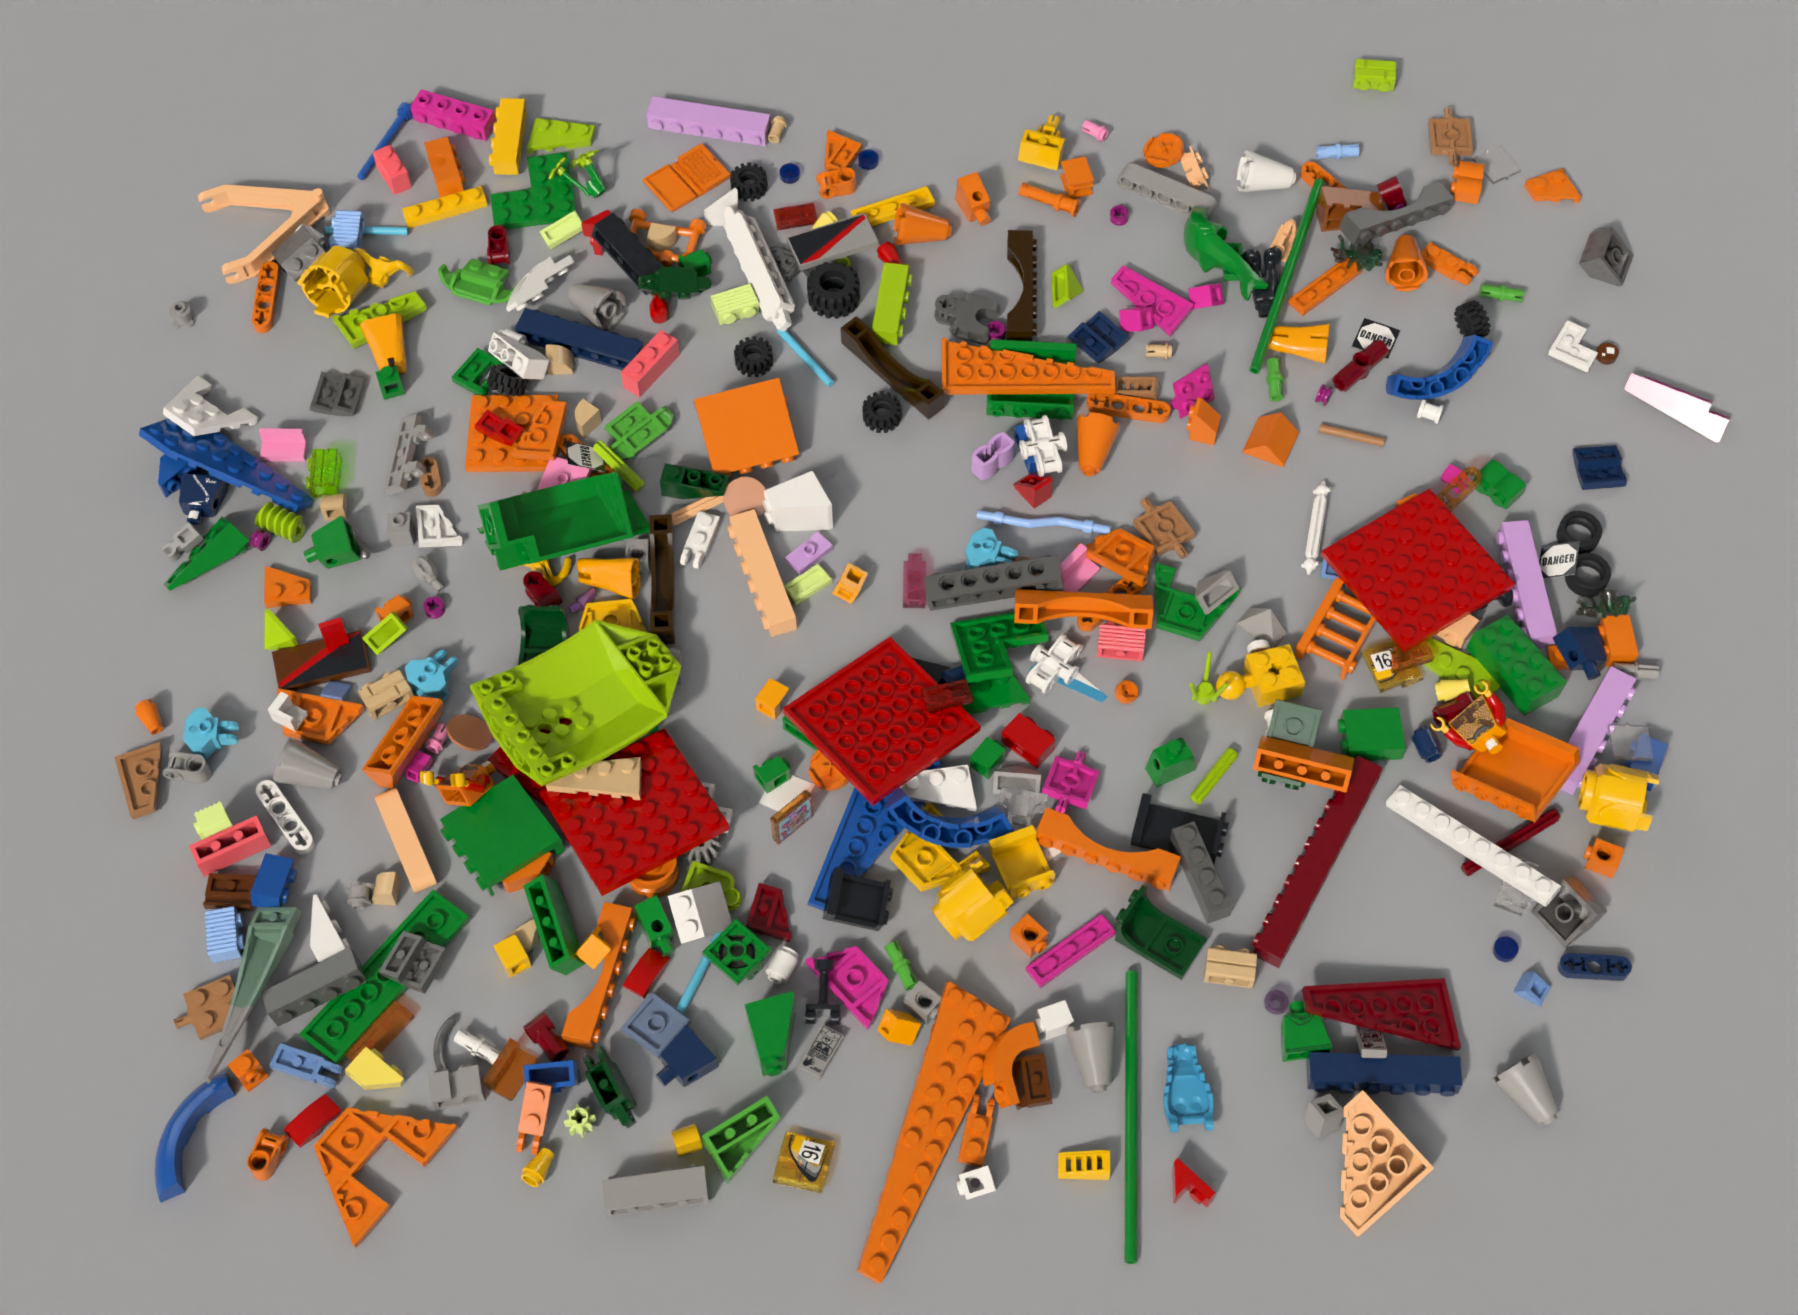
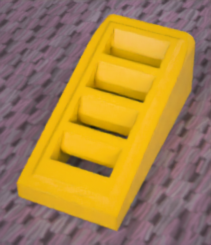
[1058,1150,1110,1180]

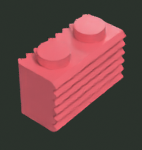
[373,145,412,195]
[1097,622,1146,662]

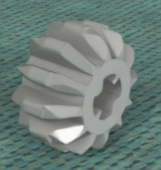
[683,835,722,865]

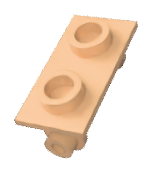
[1180,146,1209,189]
[1270,219,1297,262]

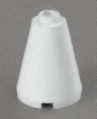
[1237,150,1296,192]

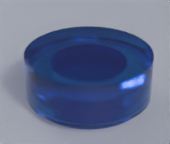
[858,150,879,170]
[779,163,800,184]
[1493,936,1519,962]

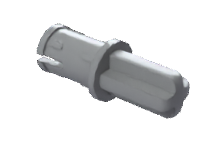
[1612,662,1660,679]

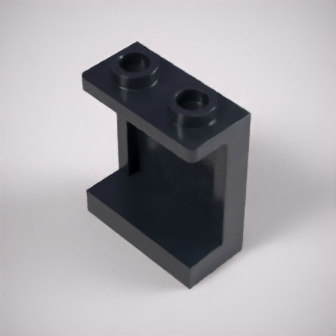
[822,867,893,931]

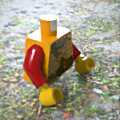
[1431,679,1506,754]

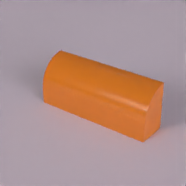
[1253,735,1354,793]

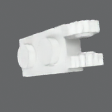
[680,511,720,569]

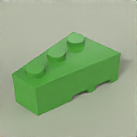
[701,1096,780,1184]

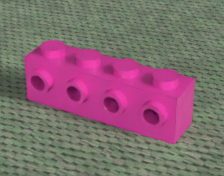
[410,89,496,141]

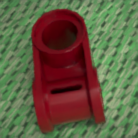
[1377,176,1407,211]
[487,225,511,265]
[523,571,563,607]

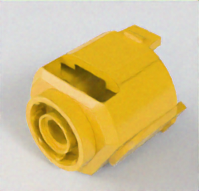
[297,246,369,318]
[1578,764,1659,832]
[931,857,1014,941]

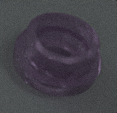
[1264,990,1289,1015]

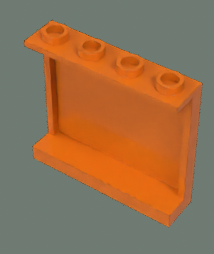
[693,378,799,477]
[1450,717,1580,822]

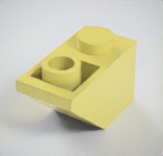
[345,1047,404,1090]

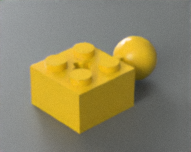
[1216,644,1305,707]

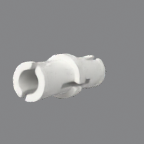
[454,1028,504,1067]

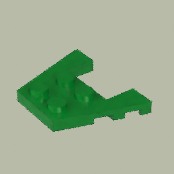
[1155,563,1241,641]

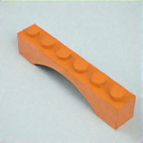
[1014,589,1153,629]
[1036,807,1181,891]
[561,902,637,1050]

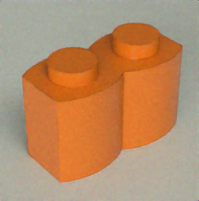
[1450,160,1485,204]

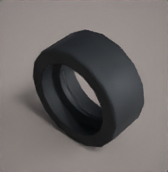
[1556,511,1602,554]
[1565,553,1611,598]

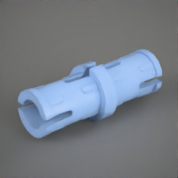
[1316,143,1359,160]

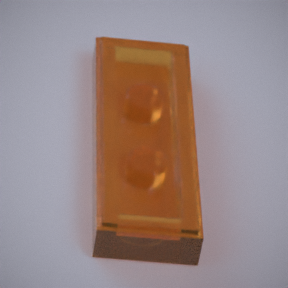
[344,1000,415,1062]

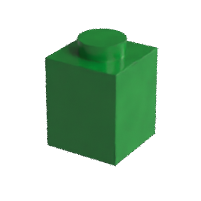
[970,737,1006,780]

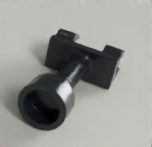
[805,959,840,1025]

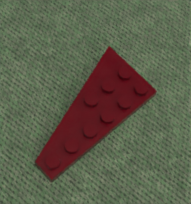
[1302,978,1461,1051]

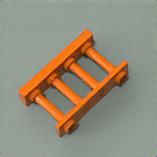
[1294,577,1377,680]

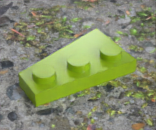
[526,118,596,154]

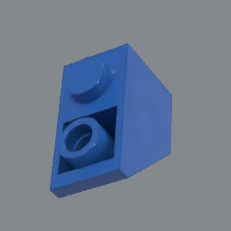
[158,454,199,498]

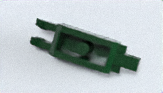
[638,267,712,300]
[583,1046,637,1128]

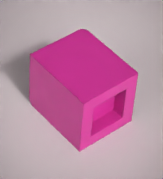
[1188,283,1224,309]
[1119,307,1154,331]

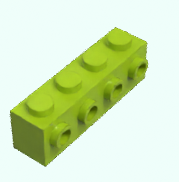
[872,263,913,345]

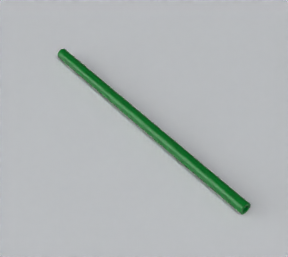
[1249,178,1324,374]
[1124,971,1138,1264]

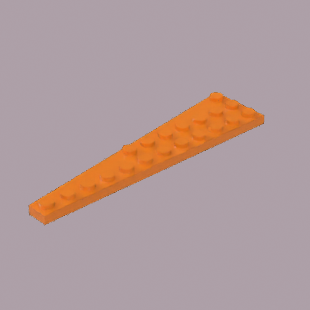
[857,981,1011,1284]

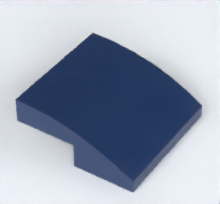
[1068,311,1130,364]
[1572,445,1627,490]

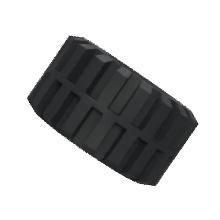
[807,261,860,319]

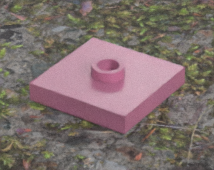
[537,457,593,490]

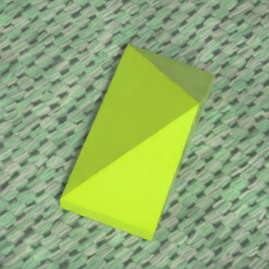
[1051,264,1084,308]
[264,608,298,650]
[362,611,408,655]

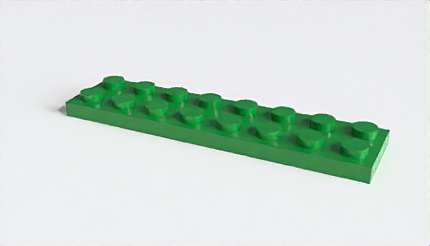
[299,890,470,1065]

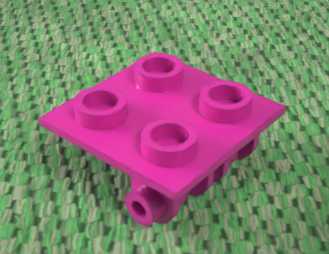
[1170,363,1215,419]

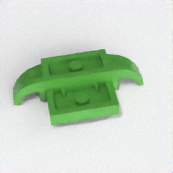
[438,259,516,306]
[604,401,675,460]

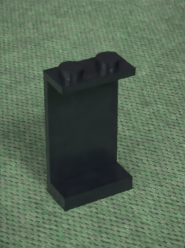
[1130,793,1229,865]

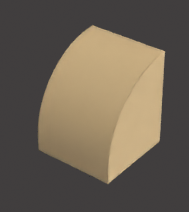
[646,223,677,252]
[545,345,574,375]
[575,399,602,439]
[320,493,347,521]
[372,872,401,906]

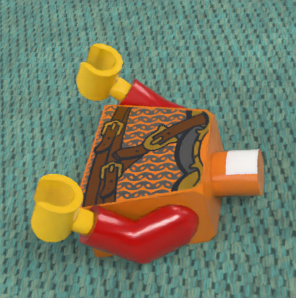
[420,761,495,806]

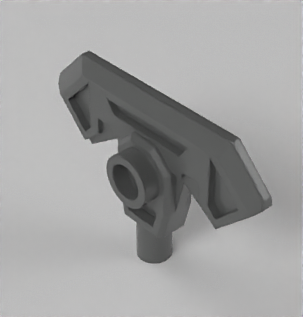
[769,245,816,283]

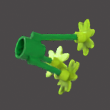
[549,150,607,199]

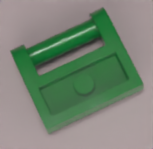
[452,348,505,396]

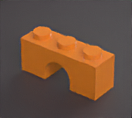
[424,137,465,197]

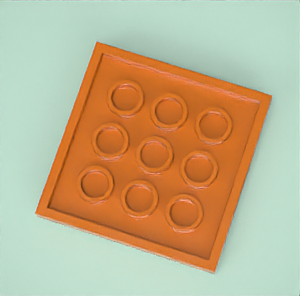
[465,395,559,472]

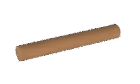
[1319,424,1385,447]

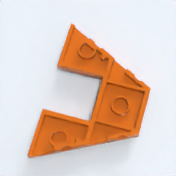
[313,1107,458,1248]

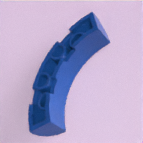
[1386,335,1494,400]
[886,788,1015,848]
[155,1071,236,1202]

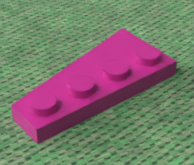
[1111,265,1194,337]

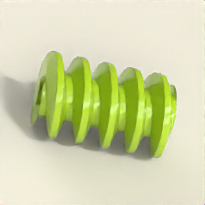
[255,501,306,543]

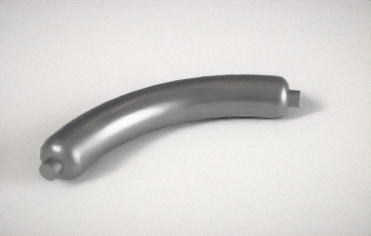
[353,531,371,559]
[433,1017,456,1070]

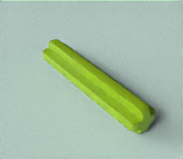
[593,440,645,492]
[1190,748,1238,805]

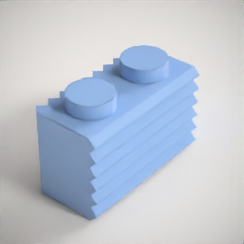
[329,210,365,251]
[205,906,245,963]

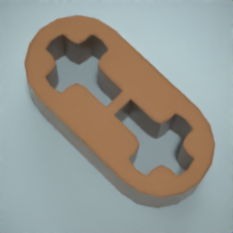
[419,457,442,497]

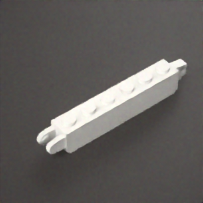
[724,206,795,332]

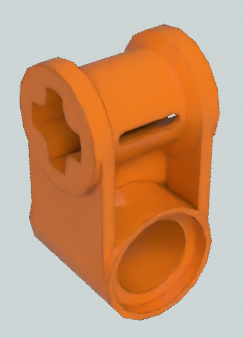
[816,167,857,199]
[247,1128,289,1181]

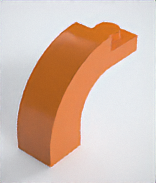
[983,1021,1040,1109]

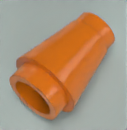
[135,699,164,735]

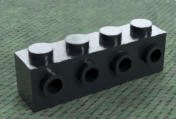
[591,213,665,296]

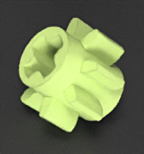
[564,1104,596,1138]

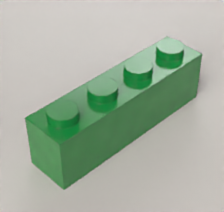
[523,874,586,975]

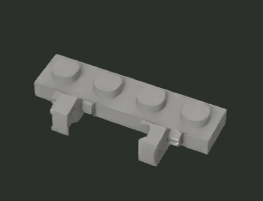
[384,414,434,496]

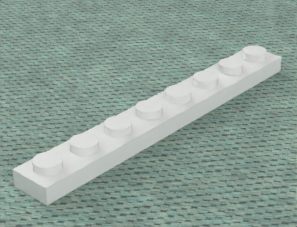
[1386,785,1561,907]

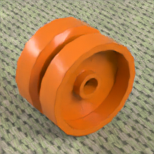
[629,857,679,898]

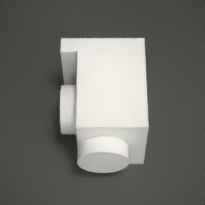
[956,1165,996,1200]

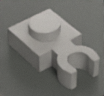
[161,522,203,562]

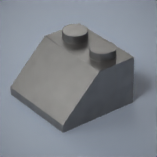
[272,225,327,282]
[1579,227,1633,286]
[1531,876,1607,947]

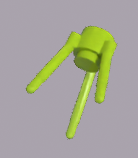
[1189,651,1228,705]

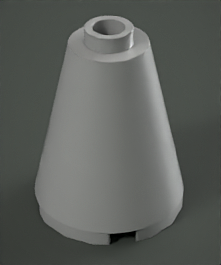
[568,283,626,330]
[273,738,343,789]
[1066,1022,1115,1092]
[1492,1052,1559,1126]

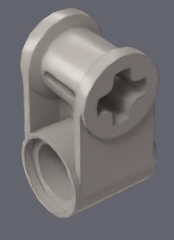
[162,751,212,784]

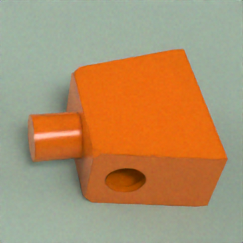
[955,172,991,226]

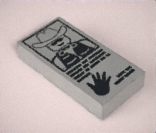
[798,1024,844,1079]
[1355,1025,1387,1058]

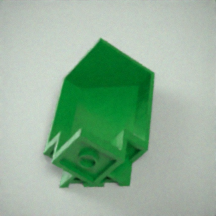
[477,472,649,571]

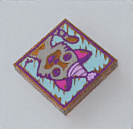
[770,790,814,845]

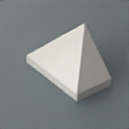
[704,188,739,226]

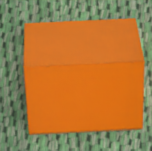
[1242,412,1299,467]

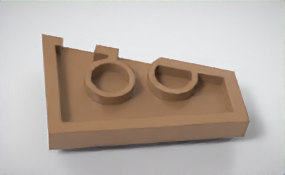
[114,742,162,820]

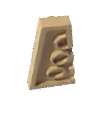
[546,757,642,800]

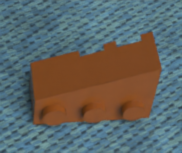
[1316,186,1385,232]

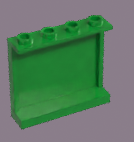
[986,339,1076,420]
[440,775,565,897]

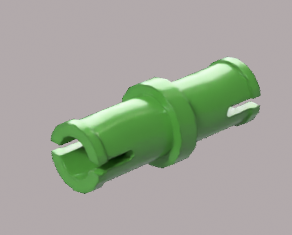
[1479,283,1524,303]
[1266,358,1284,402]
[884,941,919,991]

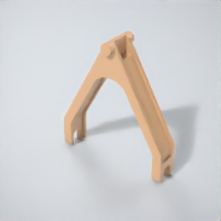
[198,185,331,284]

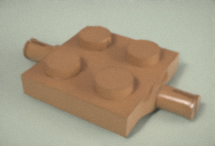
[1428,107,1473,166]
[1133,497,1195,559]
[173,975,248,1040]

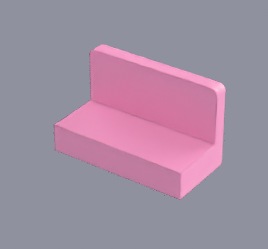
[259,428,308,462]
[1060,543,1100,592]

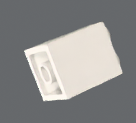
[762,471,833,531]
[668,881,732,944]

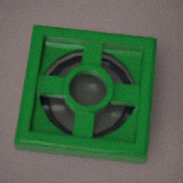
[702,918,772,986]

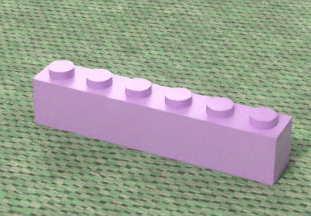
[646,96,771,146]
[1496,520,1557,648]
[1561,666,1636,795]

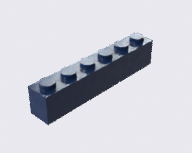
[515,308,644,370]
[1306,1052,1462,1097]

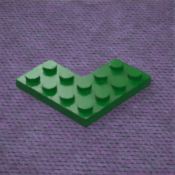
[490,152,576,230]
[950,612,1049,683]

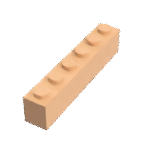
[727,509,797,637]

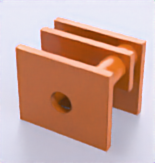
[1060,156,1094,199]

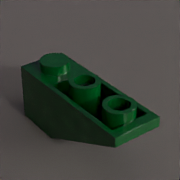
[659,463,730,500]

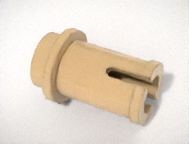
[767,116,787,143]
[1146,343,1172,360]

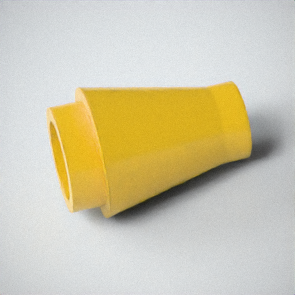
[521,1148,555,1187]

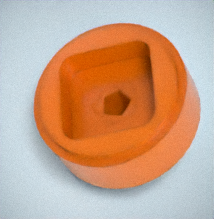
[1114,680,1139,704]

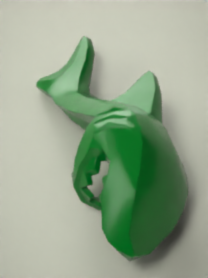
[1184,206,1269,301]

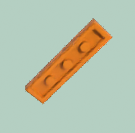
[1288,255,1363,316]

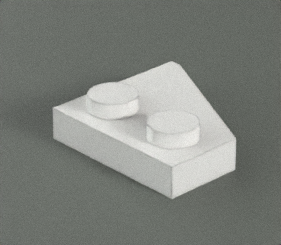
[416,505,462,548]

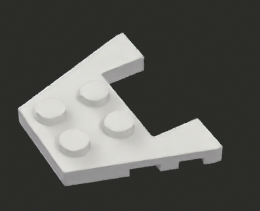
[163,376,258,436]

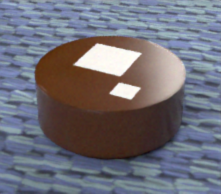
[1596,343,1619,365]

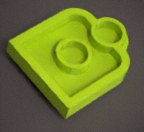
[681,861,742,911]

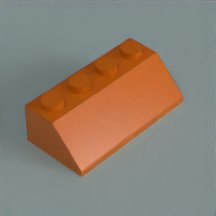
[361,696,443,789]

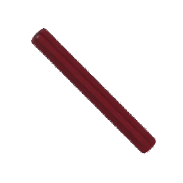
[1461,809,1560,876]

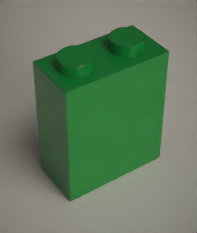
[1337,707,1406,761]

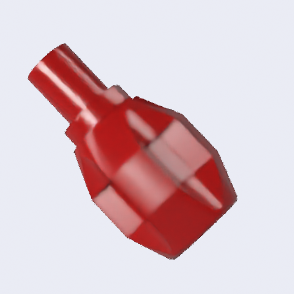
[649,296,668,324]

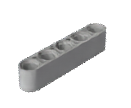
[1117,163,1217,217]

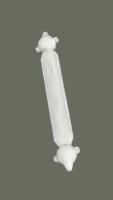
[1301,481,1331,575]

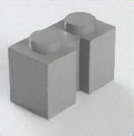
[428,1063,485,1111]

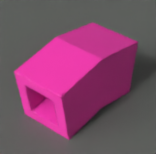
[1441,464,1471,494]
[406,751,433,784]

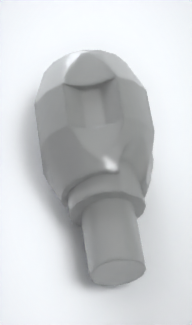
[411,555,445,592]

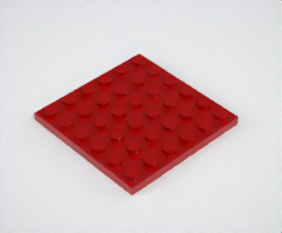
[1321,488,1515,653]
[783,637,981,806]
[539,728,730,896]

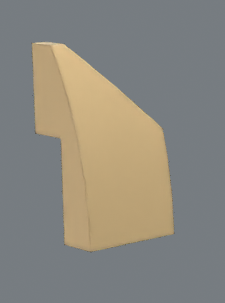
[500,919,540,953]

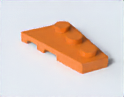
[511,401,568,461]

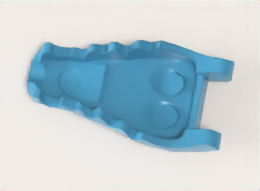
[1163,1043,1214,1133]

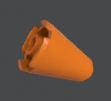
[893,203,952,245]
[1385,235,1428,292]
[1077,413,1120,476]

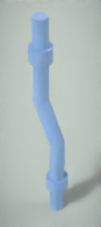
[977,510,1111,534]

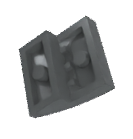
[310,371,364,416]
[379,931,449,994]

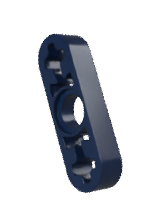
[1558,953,1632,981]

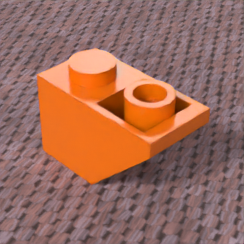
[1186,397,1221,445]
[502,852,555,893]

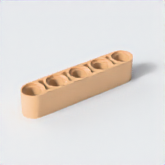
[374,788,437,894]

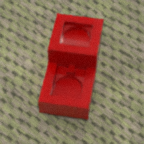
[475,409,524,446]
[622,948,671,999]
[284,1094,342,1148]

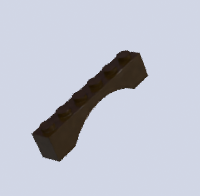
[1007,230,1037,341]
[841,316,944,420]
[649,514,675,644]

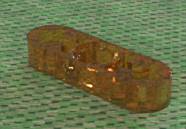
[1436,467,1482,512]

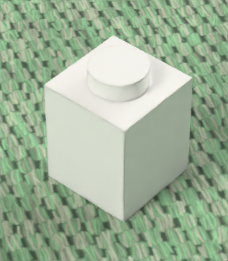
[1034,1000,1074,1040]

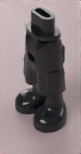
[1242,247,1282,318]

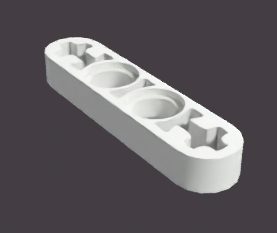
[256,780,315,855]

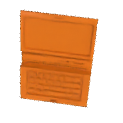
[642,143,731,212]

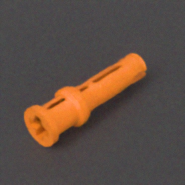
[1018,183,1081,217]

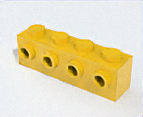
[489,98,527,175]

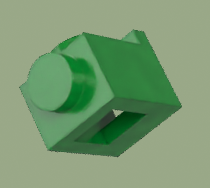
[678,249,712,277]
[375,366,405,400]
[753,755,791,794]

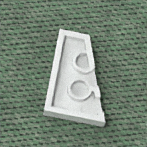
[900,765,977,812]

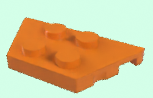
[1075,528,1155,587]
[277,688,364,745]

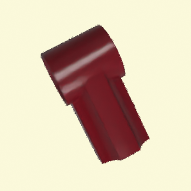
[1432,692,1476,728]
[523,1012,570,1062]

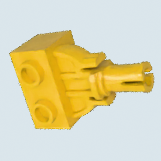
[1018,115,1065,170]

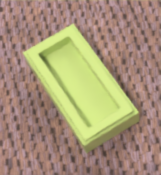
[539,211,582,250]
[784,563,832,606]

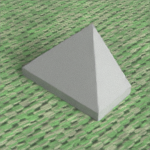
[1195,570,1240,615]
[1236,608,1286,648]
[992,764,1041,797]

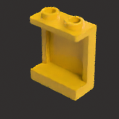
[988,825,1055,899]

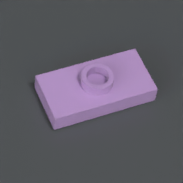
[785,532,833,575]

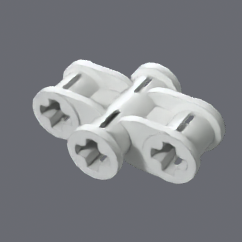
[1019,415,1067,477]
[1026,633,1083,695]

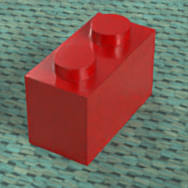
[1001,713,1056,769]

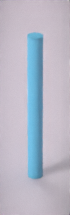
[325,226,409,235]
[776,329,834,387]
[676,931,723,1014]

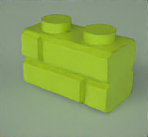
[1353,59,1396,92]

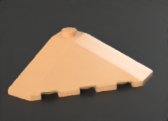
[1340,1090,1434,1237]

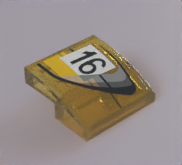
[1361,642,1423,693]
[773,1131,835,1194]

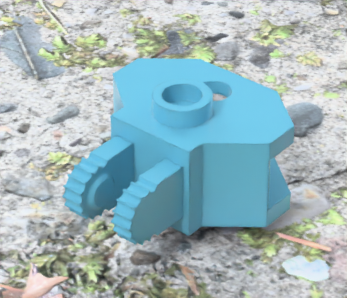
[965,528,1019,569]
[405,649,459,701]
[183,708,239,760]

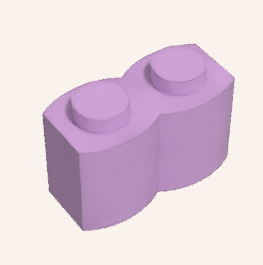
[971,432,1015,481]

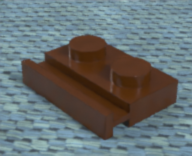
[203,873,257,911]
[1012,1053,1053,1110]

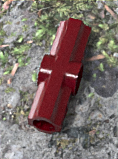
[1332,340,1389,392]

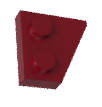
[746,883,792,942]

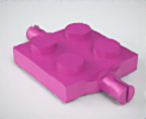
[1041,751,1100,813]

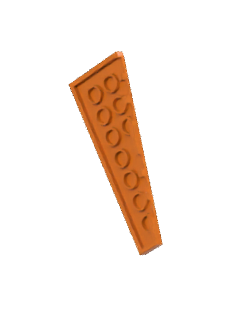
[941,338,1115,395]

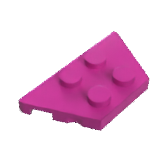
[805,946,889,1030]

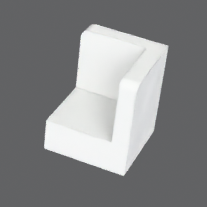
[268,692,308,732]

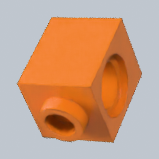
[1583,838,1624,878]
[1010,913,1048,958]

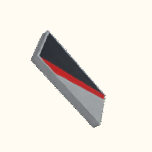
[786,213,879,271]

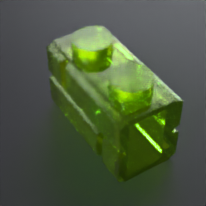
[306,448,342,498]

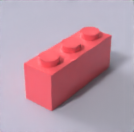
[621,330,680,397]
[189,815,271,877]

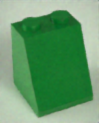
[744,991,796,1077]

